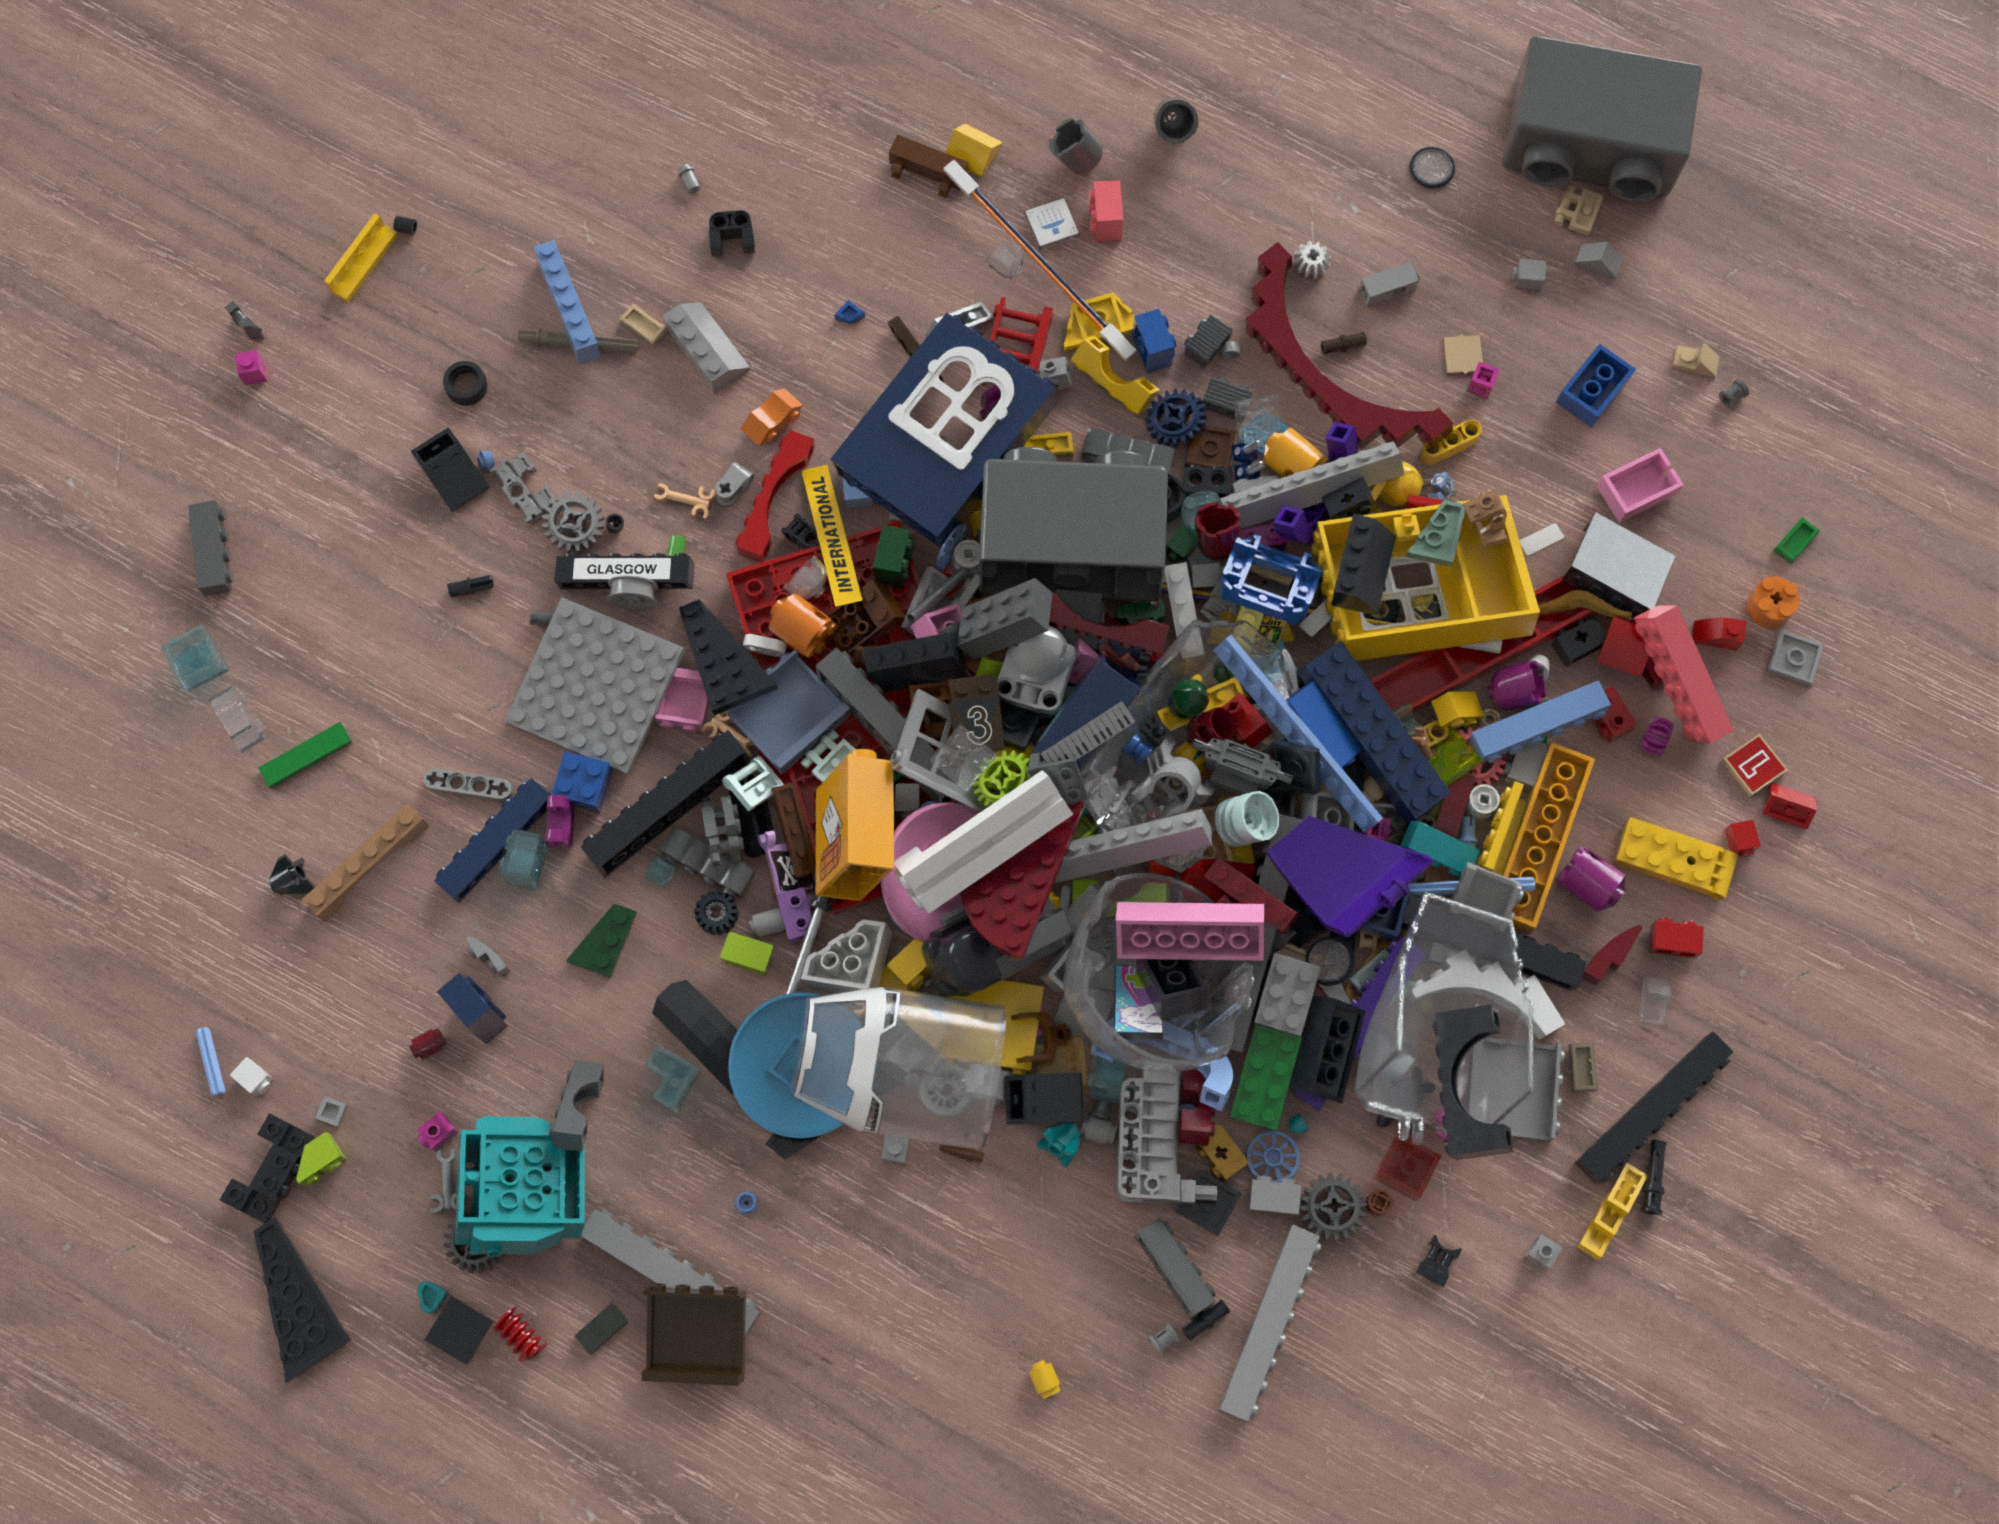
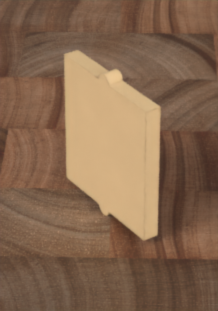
[1443,334,1483,375]

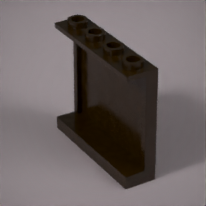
[642,1283,746,1386]

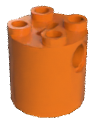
[769,593,837,658]

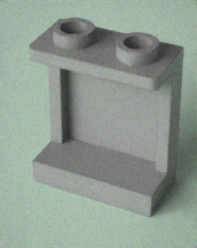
[1449,862,1524,931]

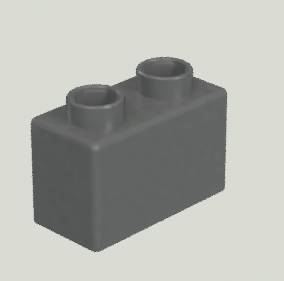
[1502,36,1702,202]
[979,447,1168,601]

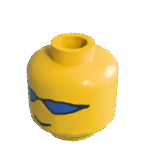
[1172,741,1205,772]

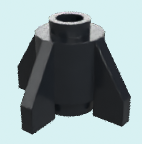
[269,854,315,895]

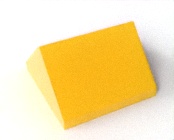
[946,124,1002,178]

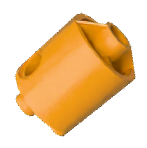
[1262,427,1329,478]

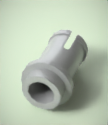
[678,164,701,194]

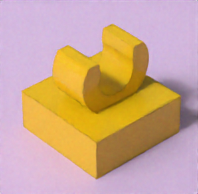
[1392,513,1420,542]

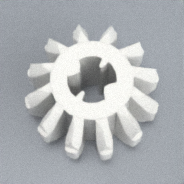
[1293,240,1331,279]

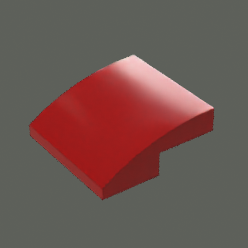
[1597,615,1649,677]

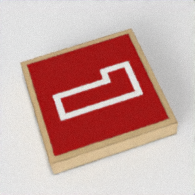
[1721,733,1788,797]

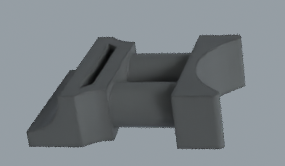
[224,301,264,340]

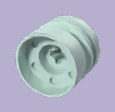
[1215,791,1279,847]

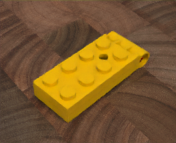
[1613,817,1738,900]

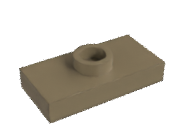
[1568,1043,1598,1092]

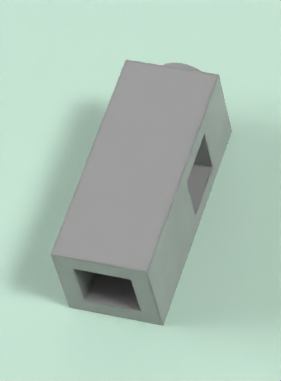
[1359,262,1420,307]

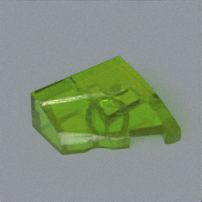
[1428,728,1482,787]

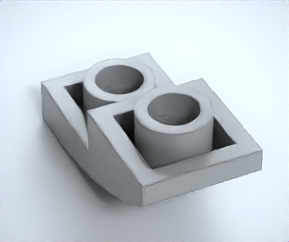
[466,936,510,976]

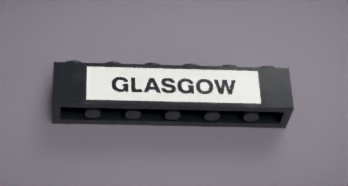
[554,553,695,589]

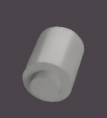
[749,908,786,938]

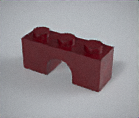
[1179,1069,1216,1146]

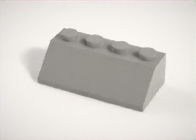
[662,302,750,393]

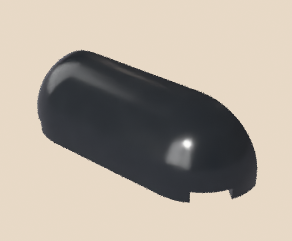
[729,767,774,858]

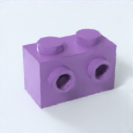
[777,887,820,944]

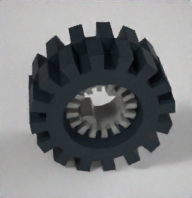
[694,890,738,935]

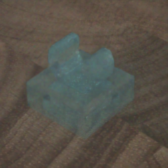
[644,856,677,889]

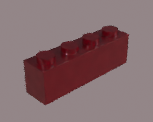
[1204,857,1299,935]

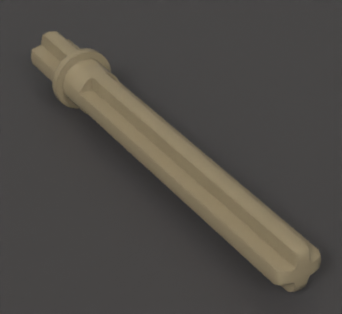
[518,328,638,353]

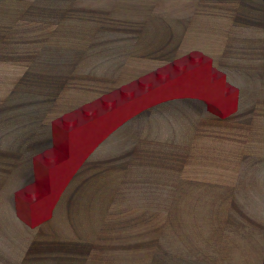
[1245,242,1454,450]

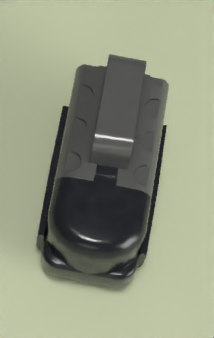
[921,897,1072,997]

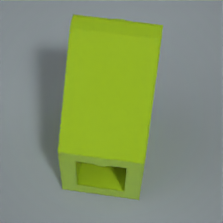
[296,1132,346,1186]

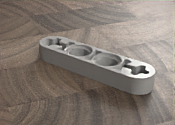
[423,768,514,802]

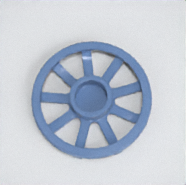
[936,524,967,572]
[1246,1130,1300,1183]

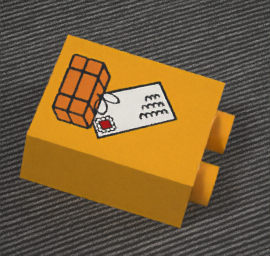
[815,749,894,901]

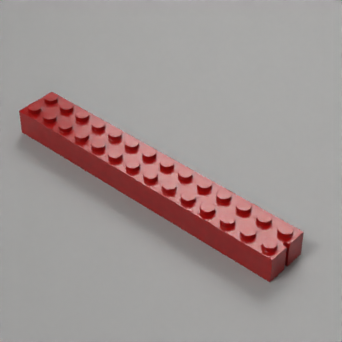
[1370,575,1598,721]

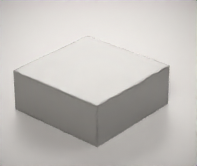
[315,1096,349,1127]

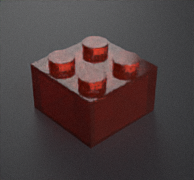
[1373,1132,1442,1202]

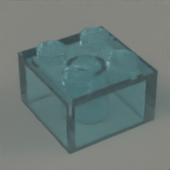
[161,624,230,692]
[499,829,548,890]

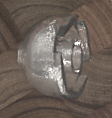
[783,555,827,600]

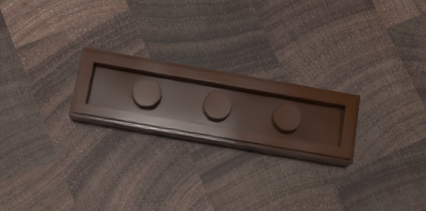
[771,782,816,879]

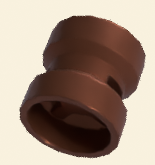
[1365,1189,1393,1216]

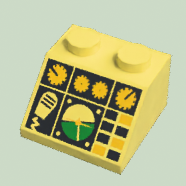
[1231,606,1286,656]

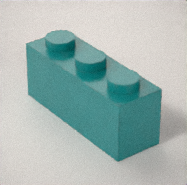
[1400,820,1480,878]

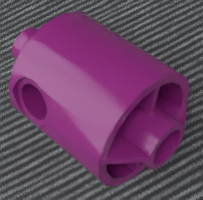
[1556,846,1625,912]

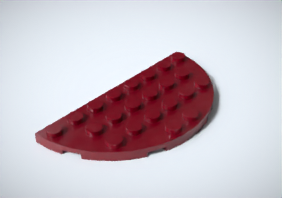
[960,799,1088,961]

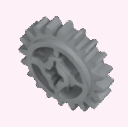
[542,491,605,553]

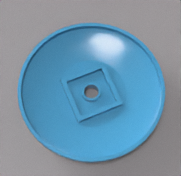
[728,992,863,1138]

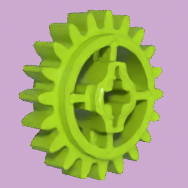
[972,750,1031,808]

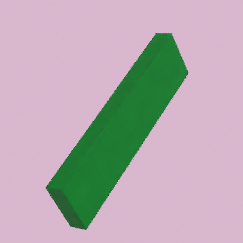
[258,722,353,789]

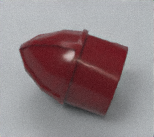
[1186,707,1235,743]

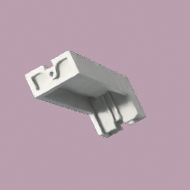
[894,770,1073,914]

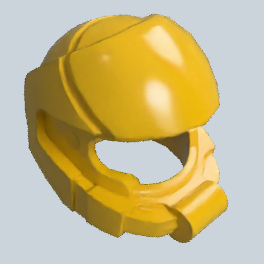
[1378,462,1424,507]

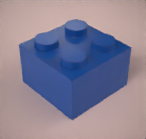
[1132,308,1177,374]
[551,751,613,813]

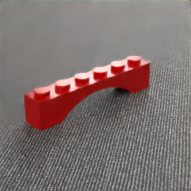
[735,430,815,563]

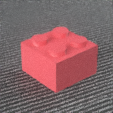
[1089,180,1123,242]

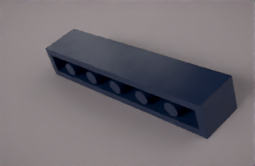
[434,778,551,903]

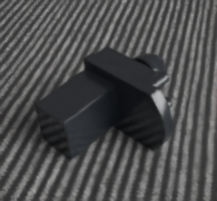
[1138,714,1171,747]

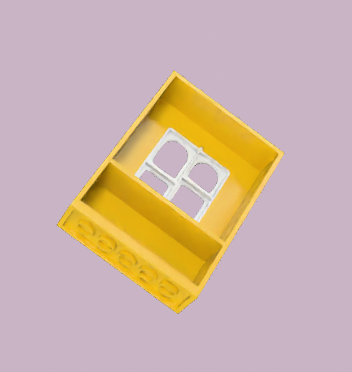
[1311,495,1540,661]

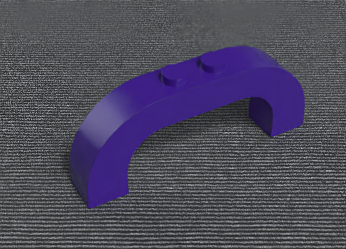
[1273,422,1358,544]

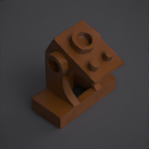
[909,681,950,739]

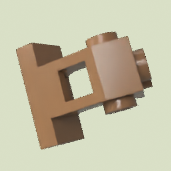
[1463,489,1507,549]

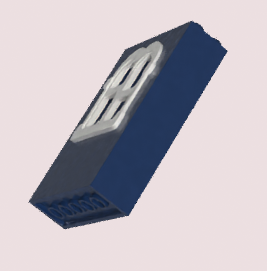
[830,312,1058,549]

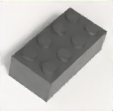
[957,578,1053,660]

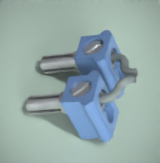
[1422,471,1457,501]

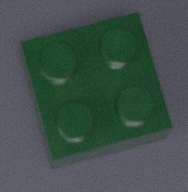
[873,525,914,588]

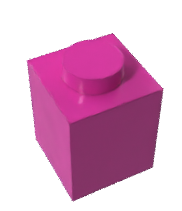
[234,350,267,385]

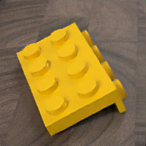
[1476,781,1526,875]

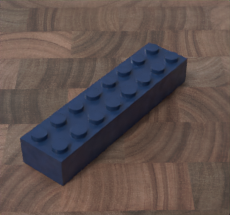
[1297,641,1451,823]

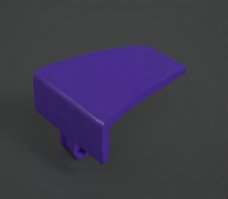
[1267,816,1434,937]

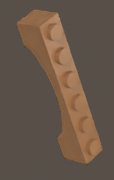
[302,803,429,922]

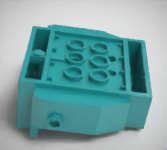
[455,1116,585,1257]

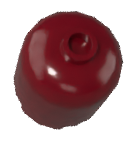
[1194,502,1240,560]

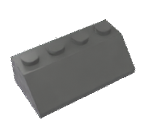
[1135,1218,1216,1319]

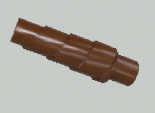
[939,1142,984,1162]

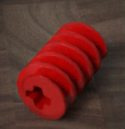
[494,1306,548,1362]

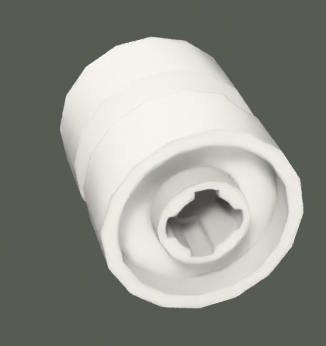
[954,540,980,578]
[1465,784,1500,822]

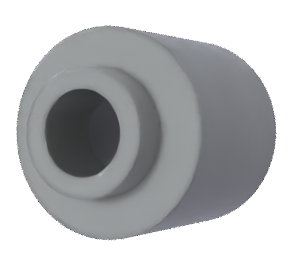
[1081,1116,1117,1145]

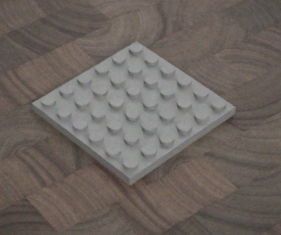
[504,597,686,775]

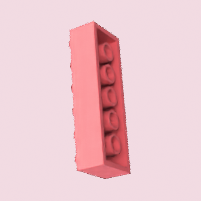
[1634,605,1734,743]

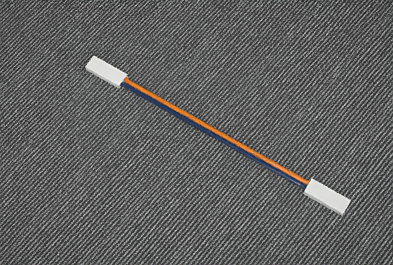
[943,160,1137,361]

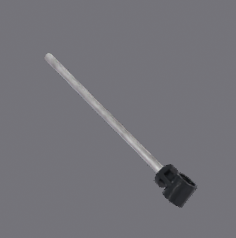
[786,880,837,994]

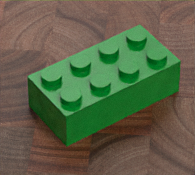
[1230,1024,1302,1131]

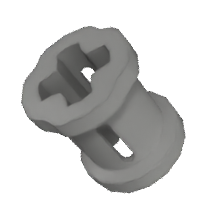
[1148,1323,1181,1356]

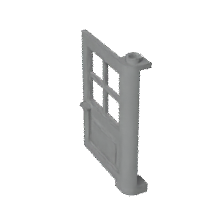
[890,689,1021,813]

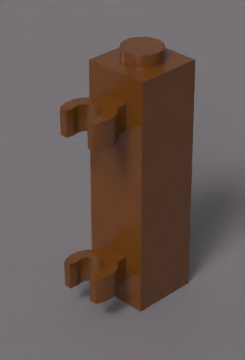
[889,135,971,198]

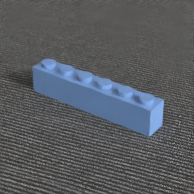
[533,240,600,365]
[1469,680,1611,764]

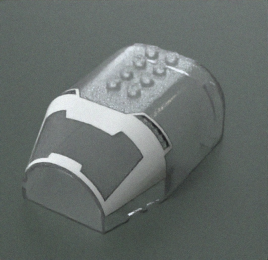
[789,985,1006,1151]

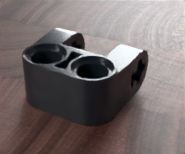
[709,210,755,257]

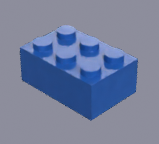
[1556,344,1636,428]

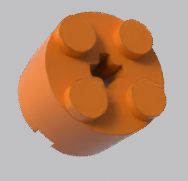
[1746,577,1800,629]

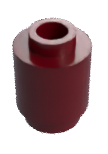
[409,1028,447,1060]

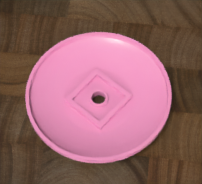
[881,802,979,942]

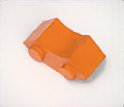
[740,389,803,446]

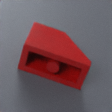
[1692,617,1746,651]

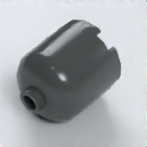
[1153,97,1198,144]
[1049,118,1103,173]

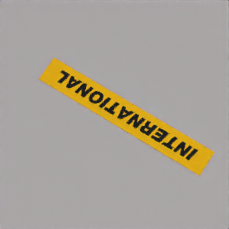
[801,465,862,607]

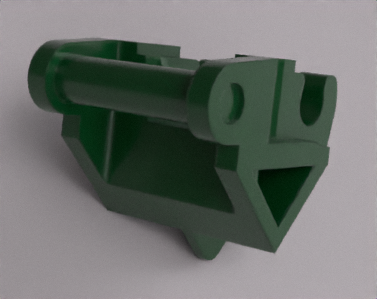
[1113,600,1165,625]

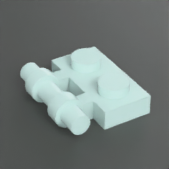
[800,730,856,783]

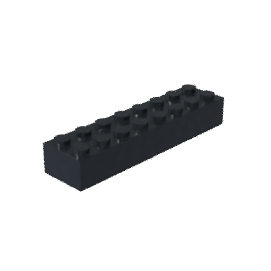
[580,730,750,879]

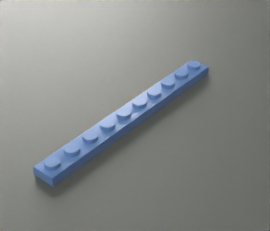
[1213,635,1383,832]

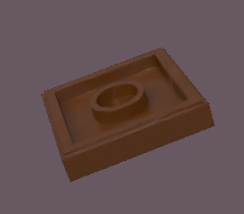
[1184,426,1236,468]

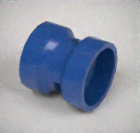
[1122,733,1155,766]

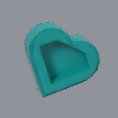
[417,1281,449,1314]

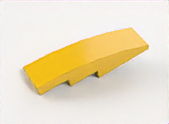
[1577,1163,1647,1261]

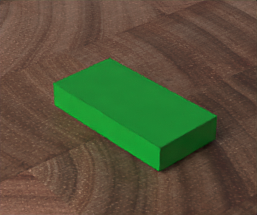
[1773,517,1820,565]

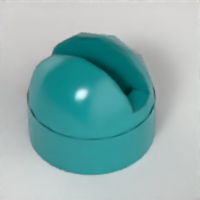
[1289,1113,1309,1134]

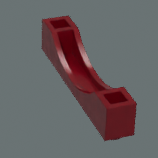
[1049,591,1169,656]

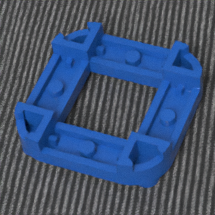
[1219,535,1322,625]

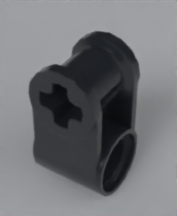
[781,513,820,550]

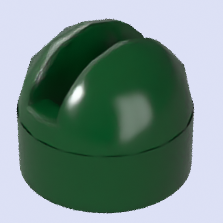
[1213,664,1233,682]

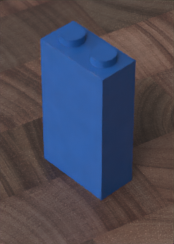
[1286,681,1361,769]

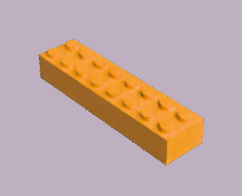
[1501,742,1595,934]

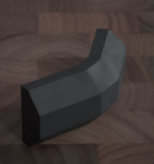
[652,980,737,1094]

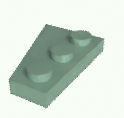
[1406,500,1465,567]

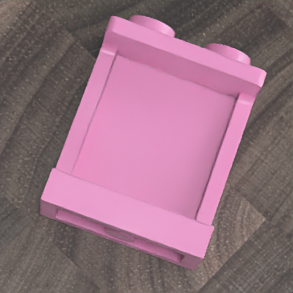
[655,668,708,733]

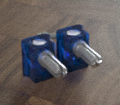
[1230,440,1265,481]

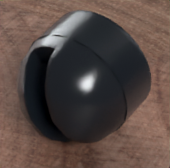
[606,514,624,534]

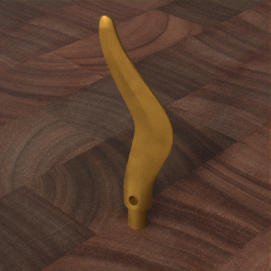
[1537,590,1632,619]

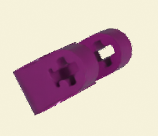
[545,795,574,848]

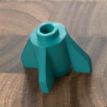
[1036,1122,1081,1168]

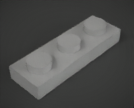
[901,567,948,637]

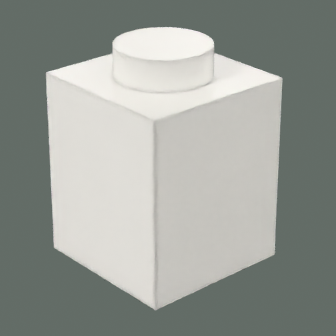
[230,1057,273,1097]

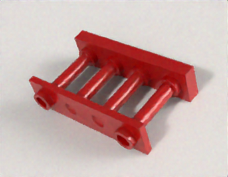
[981,297,1053,385]

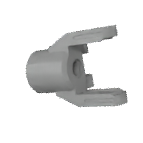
[1132,734,1216,820]

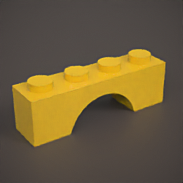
[1071,335,1160,415]

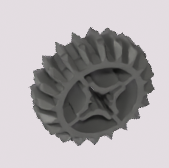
[443,1208,507,1274]

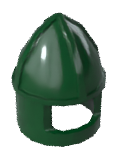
[1167,679,1210,720]

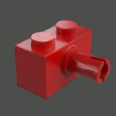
[1222,693,1273,749]

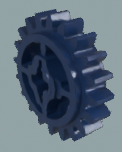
[1145,388,1207,448]

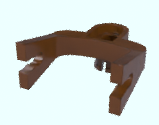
[1011,1011,1071,1063]

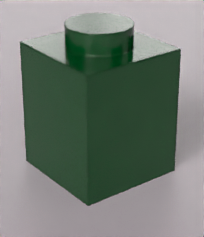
[1166,525,1198,563]

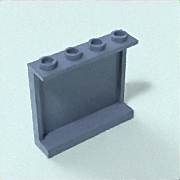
[726,650,851,774]

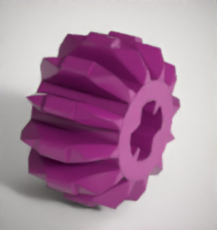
[1641,716,1674,757]

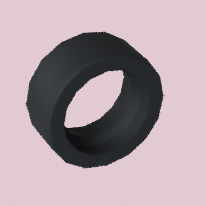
[443,361,488,406]

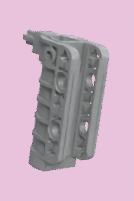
[1116,1067,1217,1205]

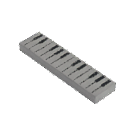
[1041,701,1135,764]

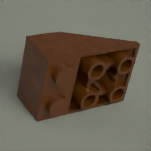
[827,579,906,655]

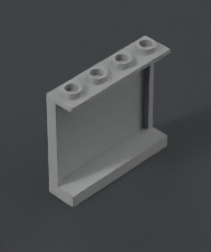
[1466,1037,1565,1142]

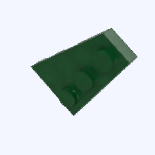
[566,904,637,978]

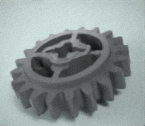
[1299,1173,1367,1241]

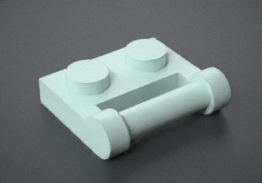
[722,756,784,811]

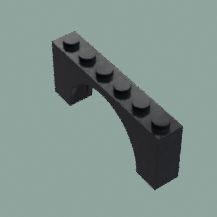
[1433,1004,1513,1160]

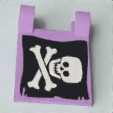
[758,831,816,895]

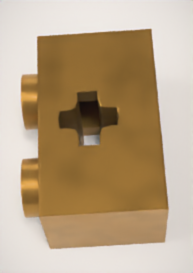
[1195,1124,1249,1182]

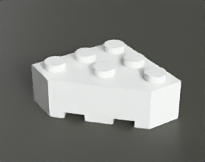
[801,919,893,993]

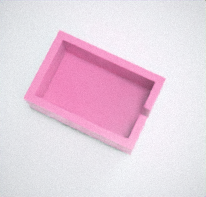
[1597,448,1684,523]

